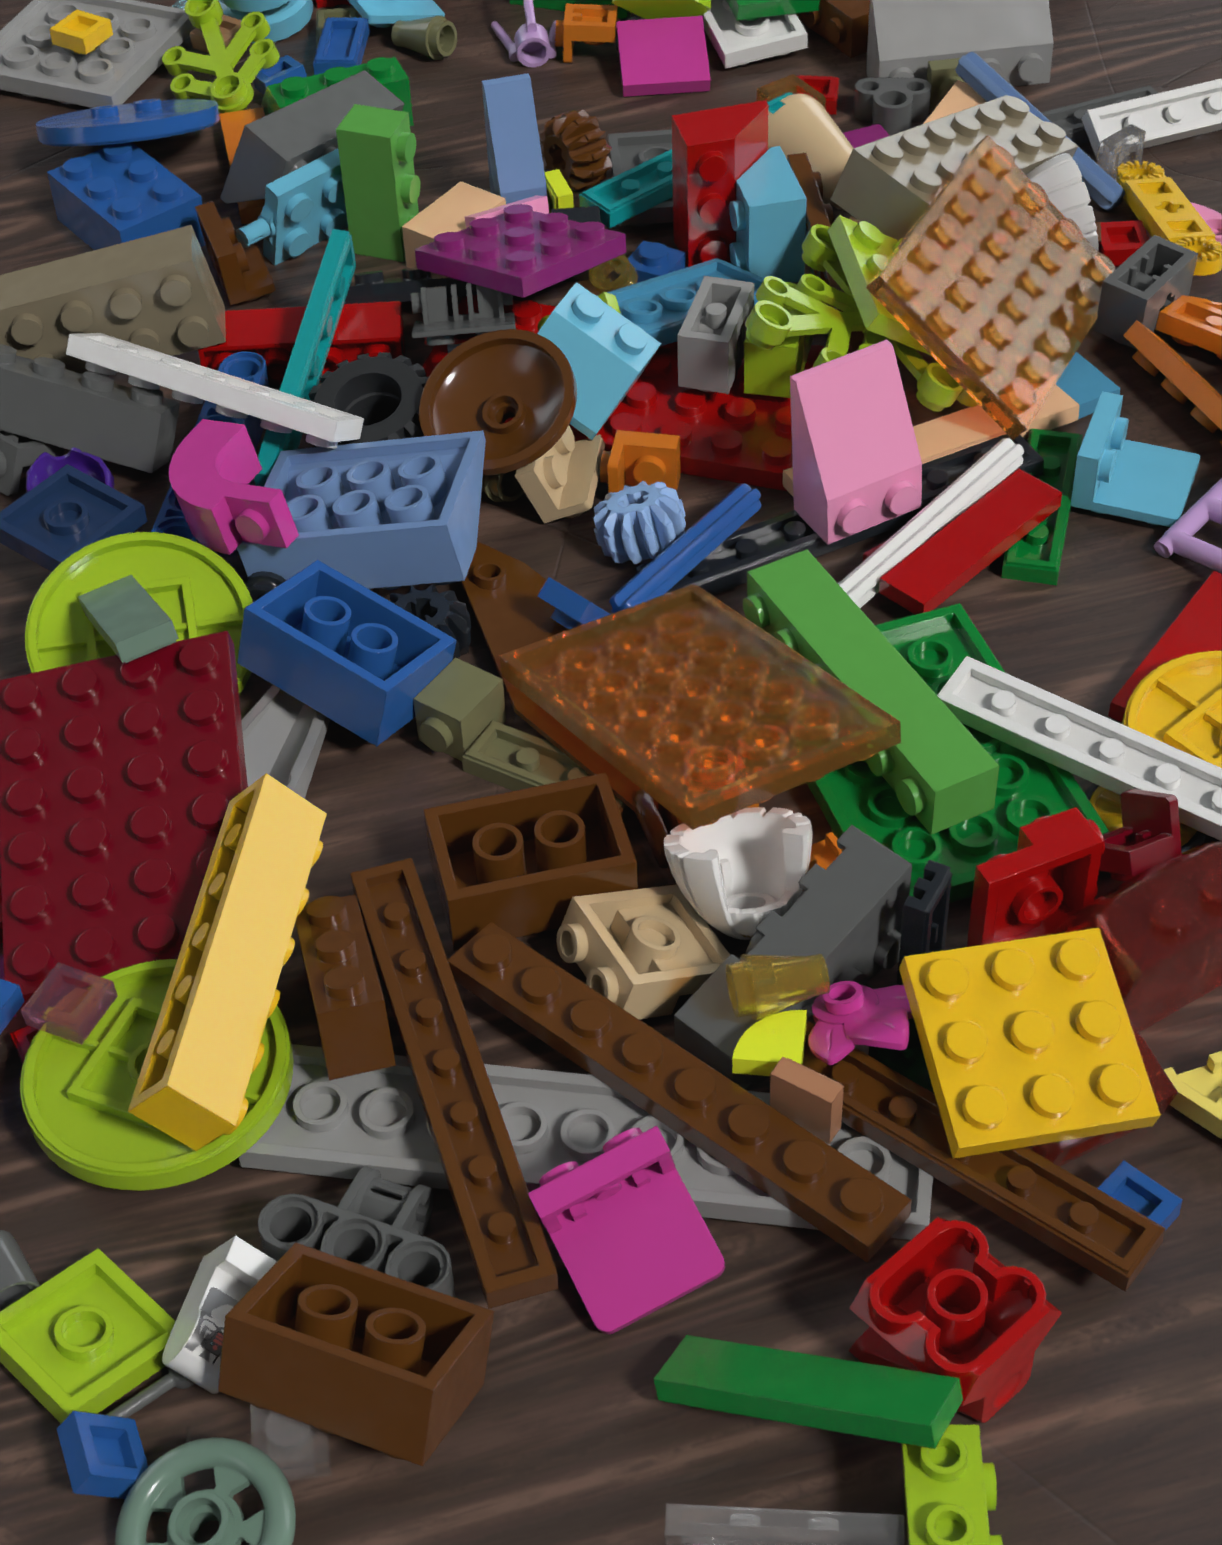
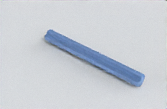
[955,52,1125,211]

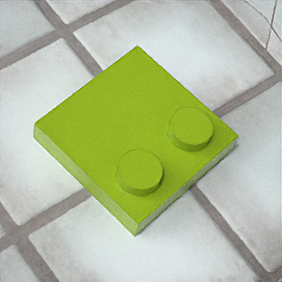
[0,1248,176,1423]

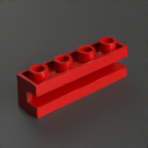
[198,301,405,385]

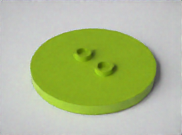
[25,532,253,695]
[20,959,294,1191]

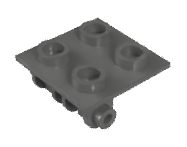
[411,283,516,346]

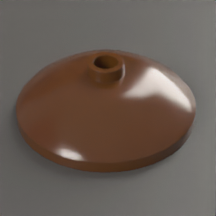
[419,329,577,475]

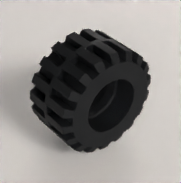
[308,352,429,447]

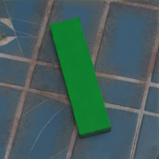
[1002,429,1083,586]
[654,1335,963,1449]

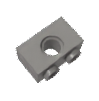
[677,276,754,394]

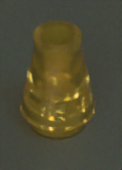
[726,953,830,1021]

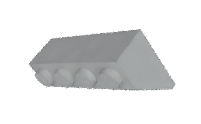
[866,0,1054,86]

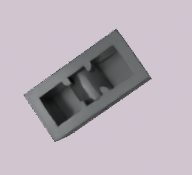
[1094,235,1198,350]

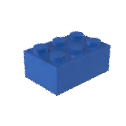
[47,142,206,250]
[237,560,457,747]

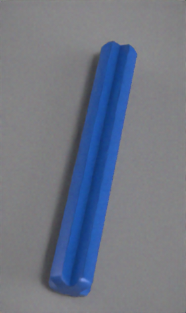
[609,483,761,624]

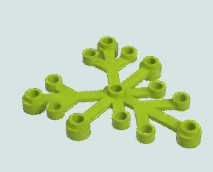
[745,224,1033,411]

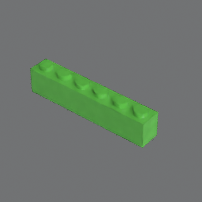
[743,549,999,835]

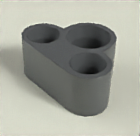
[854,78,931,136]

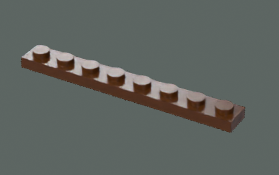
[350,858,559,1309]
[448,922,912,1263]

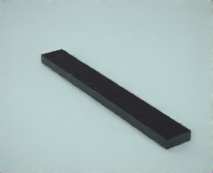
[636,431,1044,614]

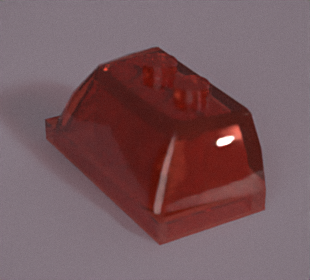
[1049,841,1222,1035]

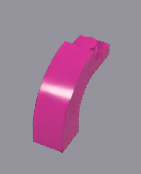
[169,419,299,555]

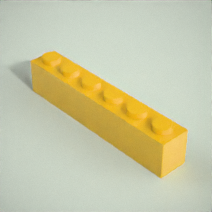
[128,773,327,1151]

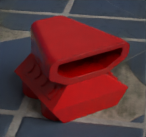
[849,1217,1062,1423]

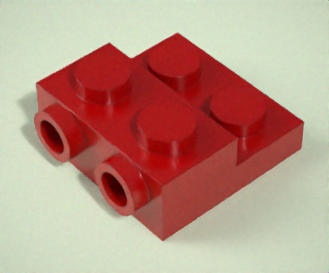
[967,807,1105,947]

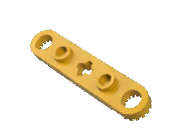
[1116,161,1222,276]

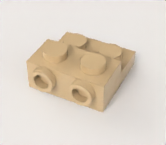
[557,884,730,1020]

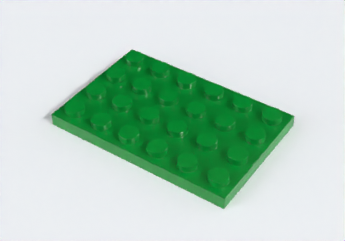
[747,603,1109,903]

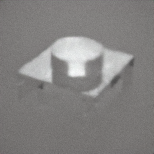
[1097,124,1146,181]
[250,1404,332,1481]

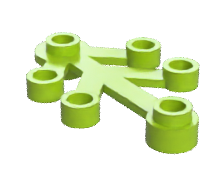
[162,0,280,113]

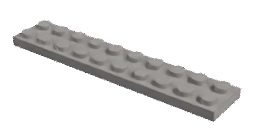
[239,1044,933,1240]

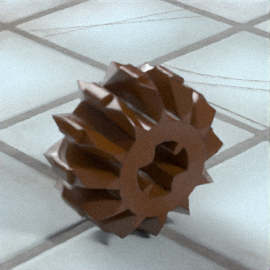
[539,109,612,191]

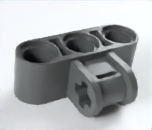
[258,1166,456,1298]

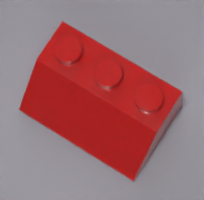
[672,100,769,267]

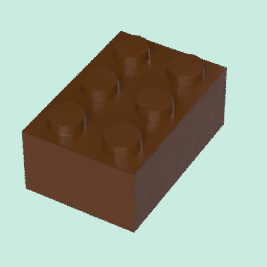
[423,773,638,951]
[218,1243,495,1467]

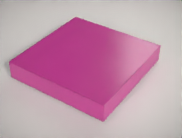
[616,16,711,97]

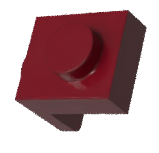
[1099,789,1182,881]

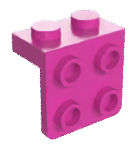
[528,1126,725,1334]

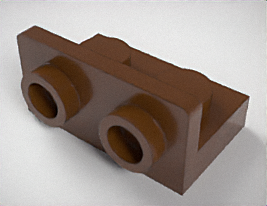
[195,201,276,306]

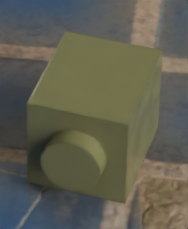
[413,658,506,761]

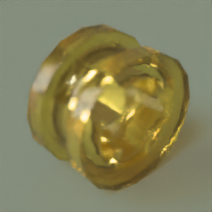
[589,254,638,294]

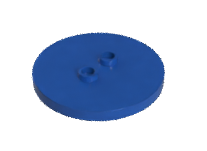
[36,99,220,146]

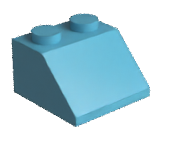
[729,146,807,283]
[537,282,661,440]

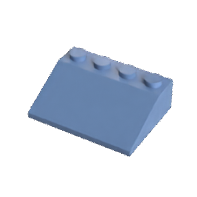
[237,430,486,590]

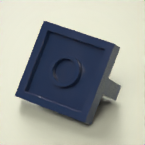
[0,464,147,572]

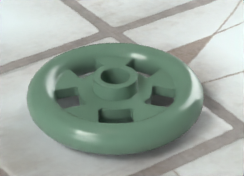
[115,1437,296,1545]

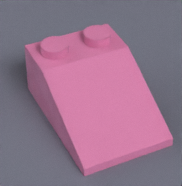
[790,340,922,545]

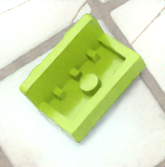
[901,1425,1003,1545]

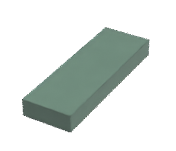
[78,575,179,663]

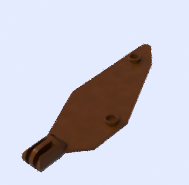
[460,541,719,869]

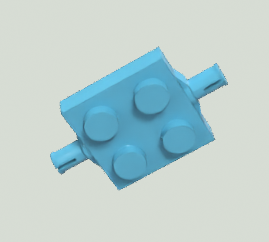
[236,149,348,266]

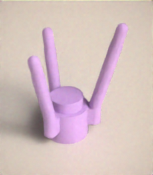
[491,0,557,68]

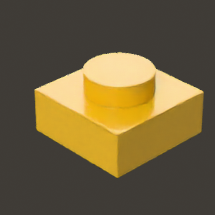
[49,9,113,55]

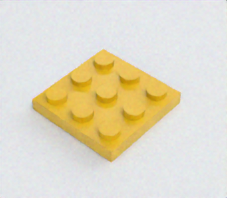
[899,928,1161,1159]

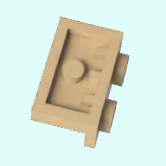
[515,425,606,523]

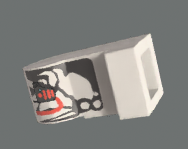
[162,1236,277,1394]

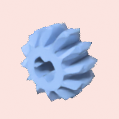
[593,481,686,564]

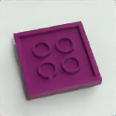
[415,204,626,298]

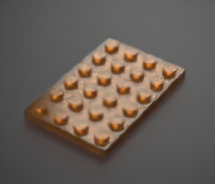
[866,135,1116,440]
[499,583,901,830]

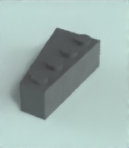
[674,825,912,1089]

